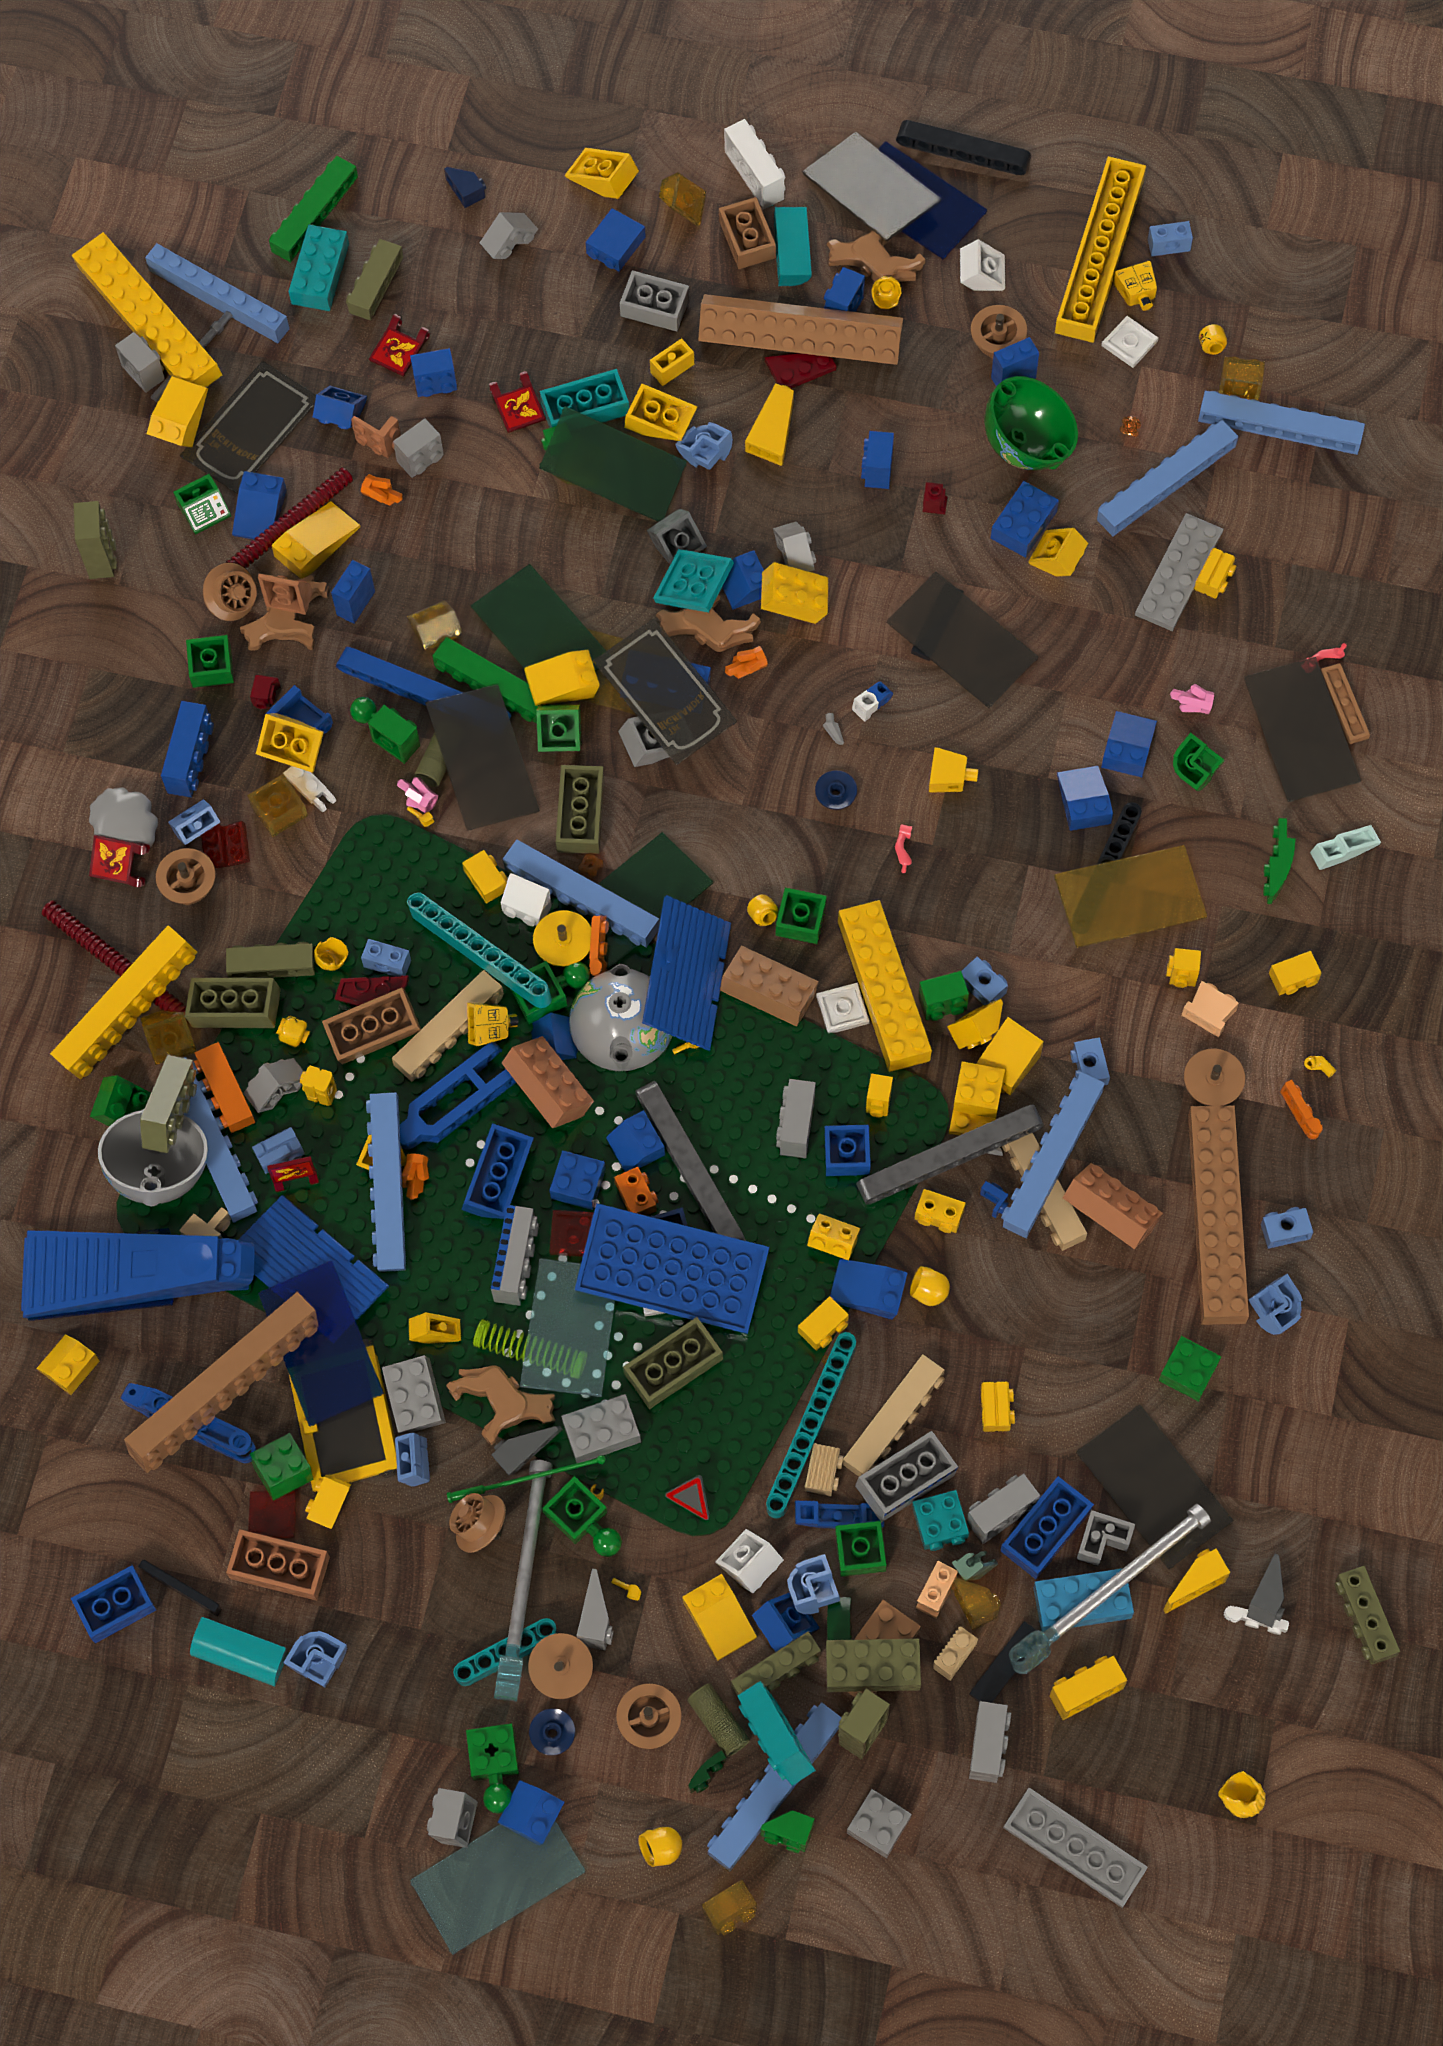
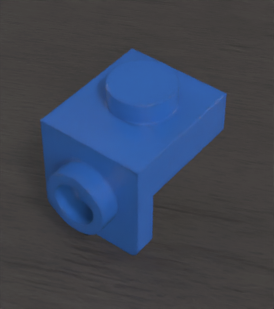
[980,1181,1009,1218]

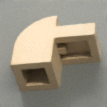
[180,1207,231,1239]

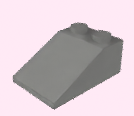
[618,709,696,767]
[577,1569,614,1650]

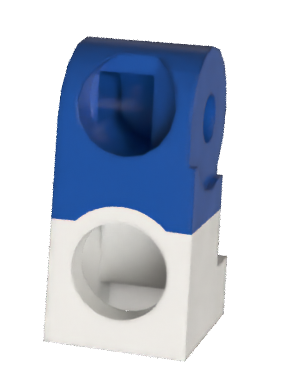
[852,681,893,722]

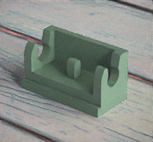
[952,1551,998,1581]

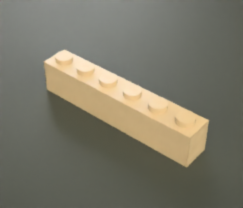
[392,970,503,1082]
[1002,1133,1087,1251]
[843,1354,945,1477]

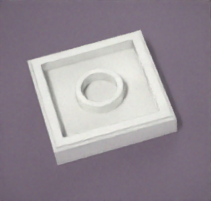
[1102,316,1158,368]
[816,983,869,1033]

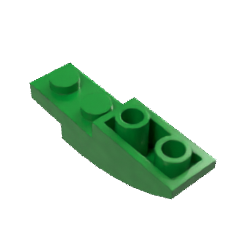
[1263,818,1296,904]

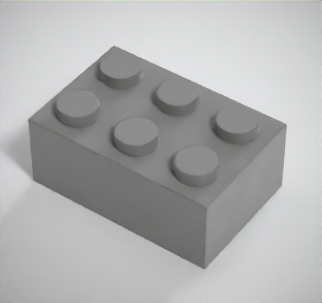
[620,270,690,331]
[776,1079,816,1158]
[382,1355,446,1435]
[561,1394,641,1463]
[967,1474,1040,1544]
[969,1701,1011,1783]

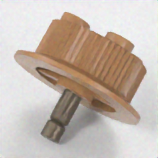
[971,305,1027,359]
[156,848,216,905]
[616,1684,682,1749]

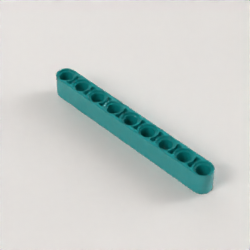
[407,893,552,1008]
[766,1332,856,1519]

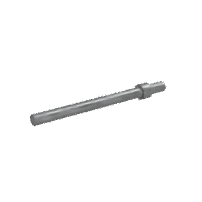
[151,311,233,402]

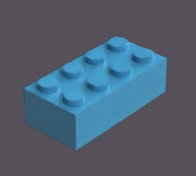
[1033,1568,1134,1632]

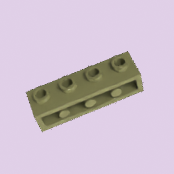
[346,239,403,321]
[226,942,315,978]
[1335,1566,1400,1665]
[731,1631,821,1696]

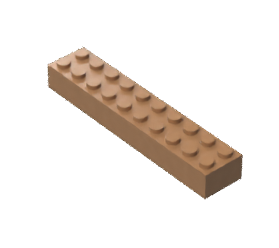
[698,294,903,365]
[1188,1106,1249,1325]
[124,1292,318,1473]

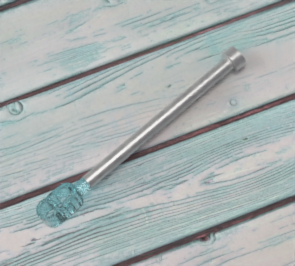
[494,1460,553,1702]
[1009,1504,1211,1674]

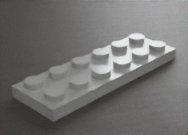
[1135,513,1223,631]
[1003,1788,1148,1908]

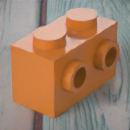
[614,1167,659,1216]

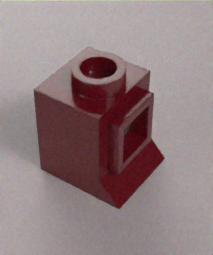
[923,482,948,515]
[250,675,281,709]

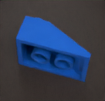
[232,471,287,540]
[1101,711,1157,778]
[1057,766,1113,831]
[830,1259,907,1320]

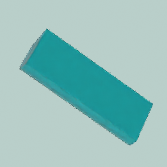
[773,207,812,286]
[190,1617,289,1687]

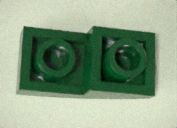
[827,1597,852,1640]
[688,1750,727,1793]

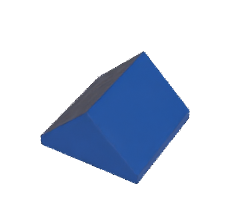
[532,1013,578,1060]

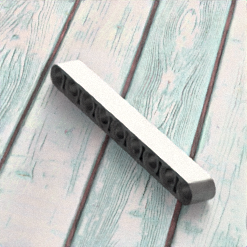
[635,1081,746,1241]
[856,1105,1044,1204]

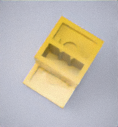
[949,1062,1005,1136]

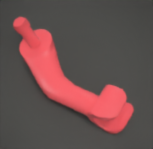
[1301,643,1347,674]
[895,825,912,873]

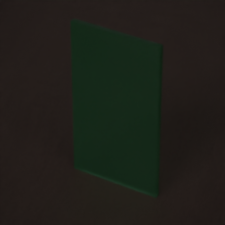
[539,406,687,522]
[471,564,612,672]
[566,832,714,969]

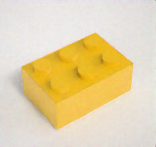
[761,562,828,624]
[1050,1656,1127,1720]

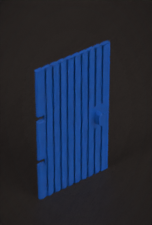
[642,895,731,1051]
[239,1195,389,1344]

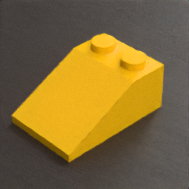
[565,148,639,199]
[147,376,208,447]
[624,384,697,441]
[524,650,600,706]
[256,713,324,772]
[1164,1548,1230,1614]
[682,1574,757,1661]

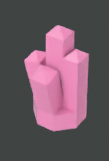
[1170,684,1214,714]
[397,777,438,813]

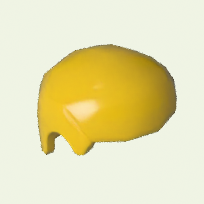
[871,276,902,309]
[313,937,349,971]

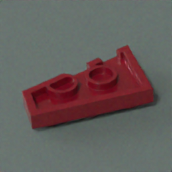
[765,353,836,389]
[335,975,409,1006]

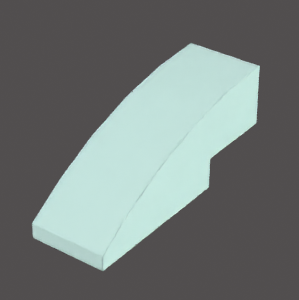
[1310,825,1381,870]

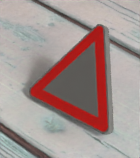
[665,1475,710,1520]

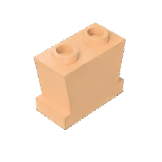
[1182,981,1239,1037]
[916,1561,958,1619]

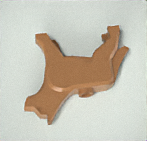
[827,216,925,282]
[240,574,330,650]
[656,595,761,652]
[446,1365,555,1445]

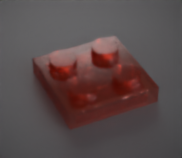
[550,1210,594,1257]
[248,1491,296,1538]

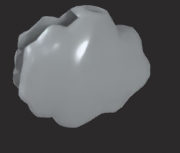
[89,787,158,848]

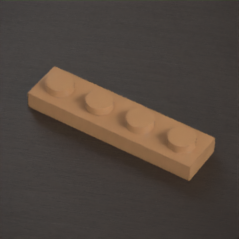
[1320,663,1370,744]

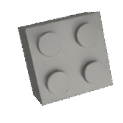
[115,332,165,392]
[393,419,444,478]
[427,1788,478,1848]
[847,1789,912,1858]

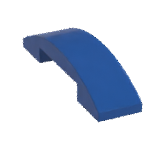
[795,1500,884,1529]

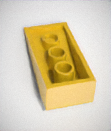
[271,501,360,579]

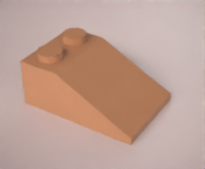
[258,574,312,615]

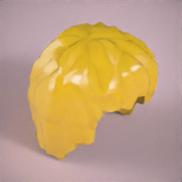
[1218,1771,1266,1818]

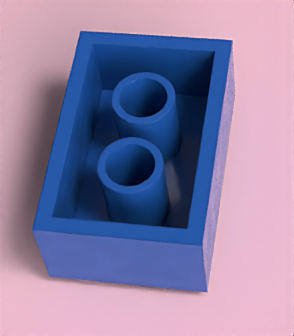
[991,481,1059,558]
[71,1565,156,1643]

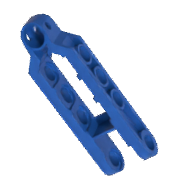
[400,1042,516,1149]
[121,1383,257,1463]

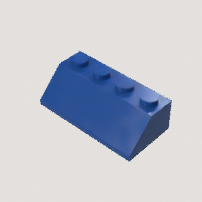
[462,1123,534,1219]

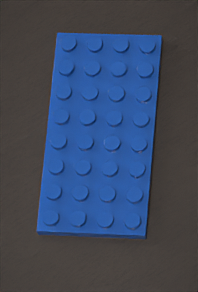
[575,1203,769,1334]

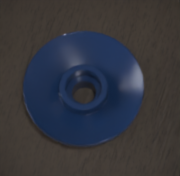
[815,770,857,810]
[529,1709,575,1756]

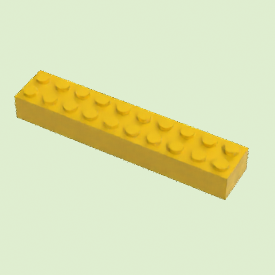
[1055,156,1146,343]
[72,232,222,387]

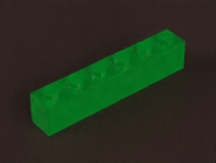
[269,156,358,263]
[432,637,551,724]

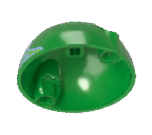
[984,376,1078,470]

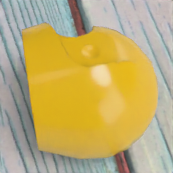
[910,1266,950,1306]
[638,1827,682,1867]

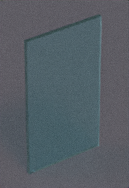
[520,1259,615,1397]
[410,1821,586,1955]

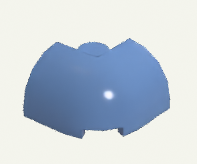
[675,422,733,470]
[1248,1274,1303,1335]
[787,1554,840,1614]
[283,1631,347,1688]

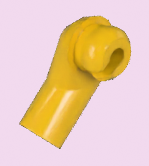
[1304,1056,1337,1077]

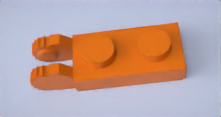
[589,915,609,976]
[1280,1080,1323,1140]

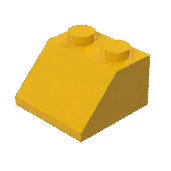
[1028,528,1089,577]
[947,999,1003,1049]
[36,1334,100,1395]

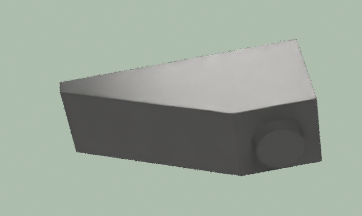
[491,1426,563,1475]
[1247,1554,1285,1628]

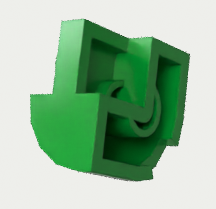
[1173,732,1225,792]

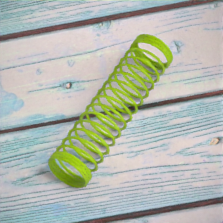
[473,1319,588,1380]

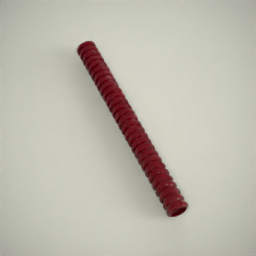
[226,467,353,568]
[42,900,189,1026]

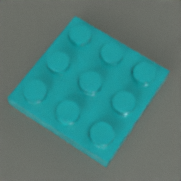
[653,549,734,613]

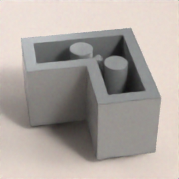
[480,212,538,259]
[773,522,816,572]
[243,1058,303,1113]
[1077,1510,1135,1566]

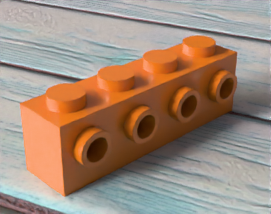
[194,1042,255,1133]

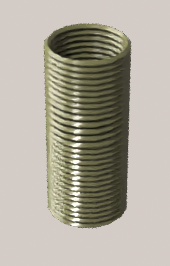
[415,720,464,787]
[687,1683,750,1757]

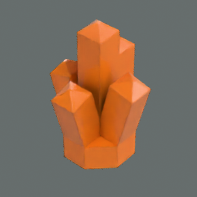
[361,474,403,506]
[725,646,768,679]
[402,1154,429,1200]

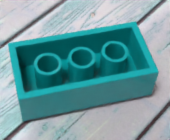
[288,225,349,311]
[540,369,629,432]
[737,1681,816,1786]

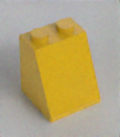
[976,1017,1044,1095]

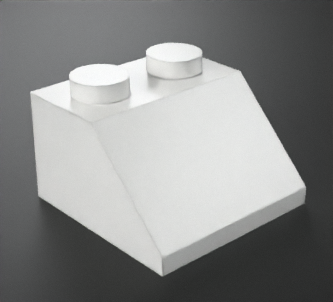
[960,239,1005,291]
[501,873,552,926]
[715,1529,784,1593]

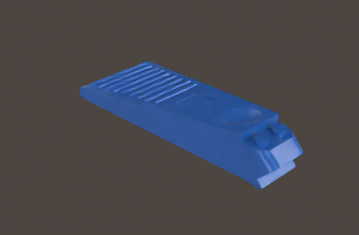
[21,1231,254,1318]

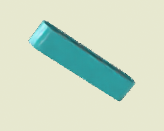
[453,1618,558,1686]

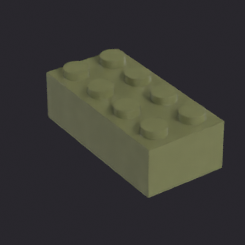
[74,501,117,579]
[556,765,604,854]
[185,978,281,1028]
[140,1055,197,1153]
[623,1317,723,1409]
[826,1639,921,1692]
[838,1689,890,1760]

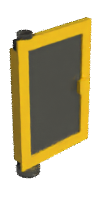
[288,1339,397,1492]

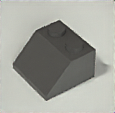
[647,508,707,565]

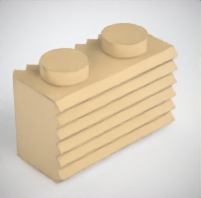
[805,1443,844,1496]
[933,1627,978,1681]

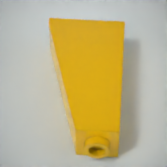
[745,383,794,466]

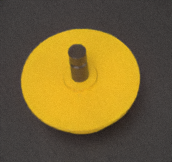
[533,910,591,966]

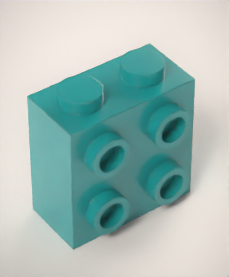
[912,1490,969,1551]

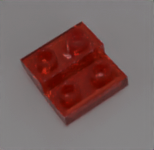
[201,821,250,868]

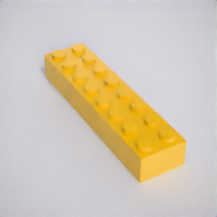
[838,900,932,1072]
[50,925,197,1080]

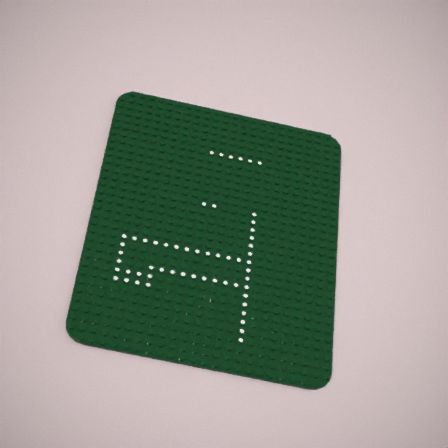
[116,814,949,1537]

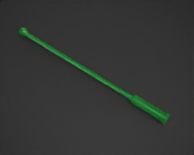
[447,1455,606,1503]

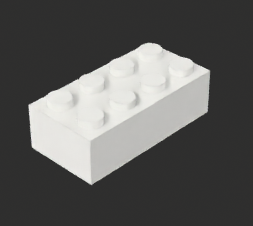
[724,119,786,209]

